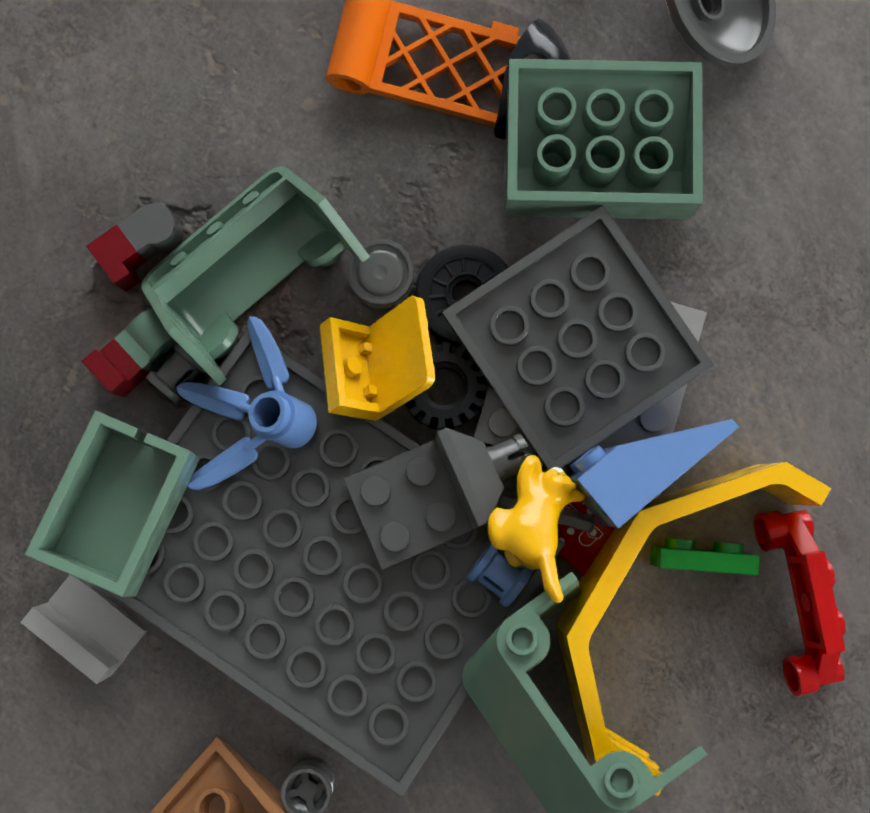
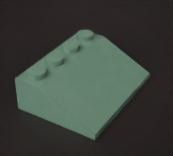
[504,59,703,220]

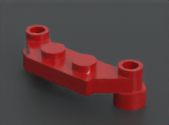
[753,510,846,696]

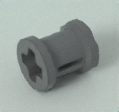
[146,342,206,404]

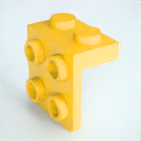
[320,296,435,421]

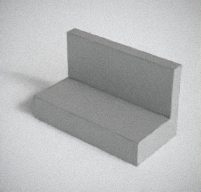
[20,575,148,684]

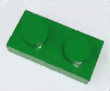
[650,538,760,575]

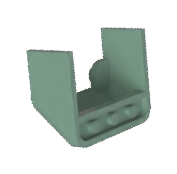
[141,166,370,386]
[462,572,708,813]

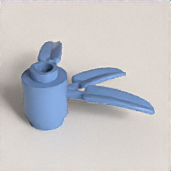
[176,316,317,490]

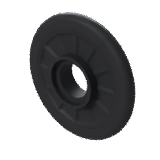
[415,245,509,346]

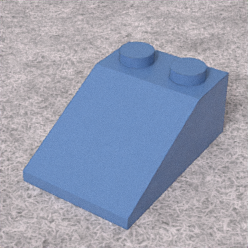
[569,419,739,528]

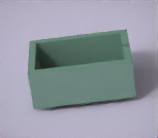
[25,410,200,597]

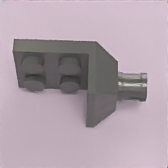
[343,428,532,570]

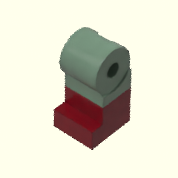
[81,308,176,397]

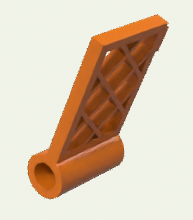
[325,0,521,127]

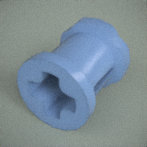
[466,543,532,607]

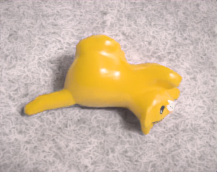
[488,455,585,603]

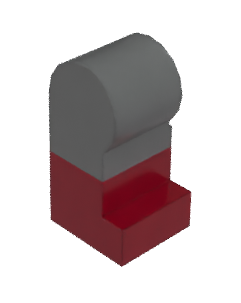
[86,203,183,292]

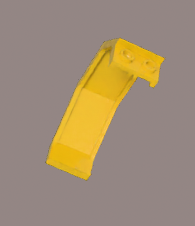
[555,462,831,796]

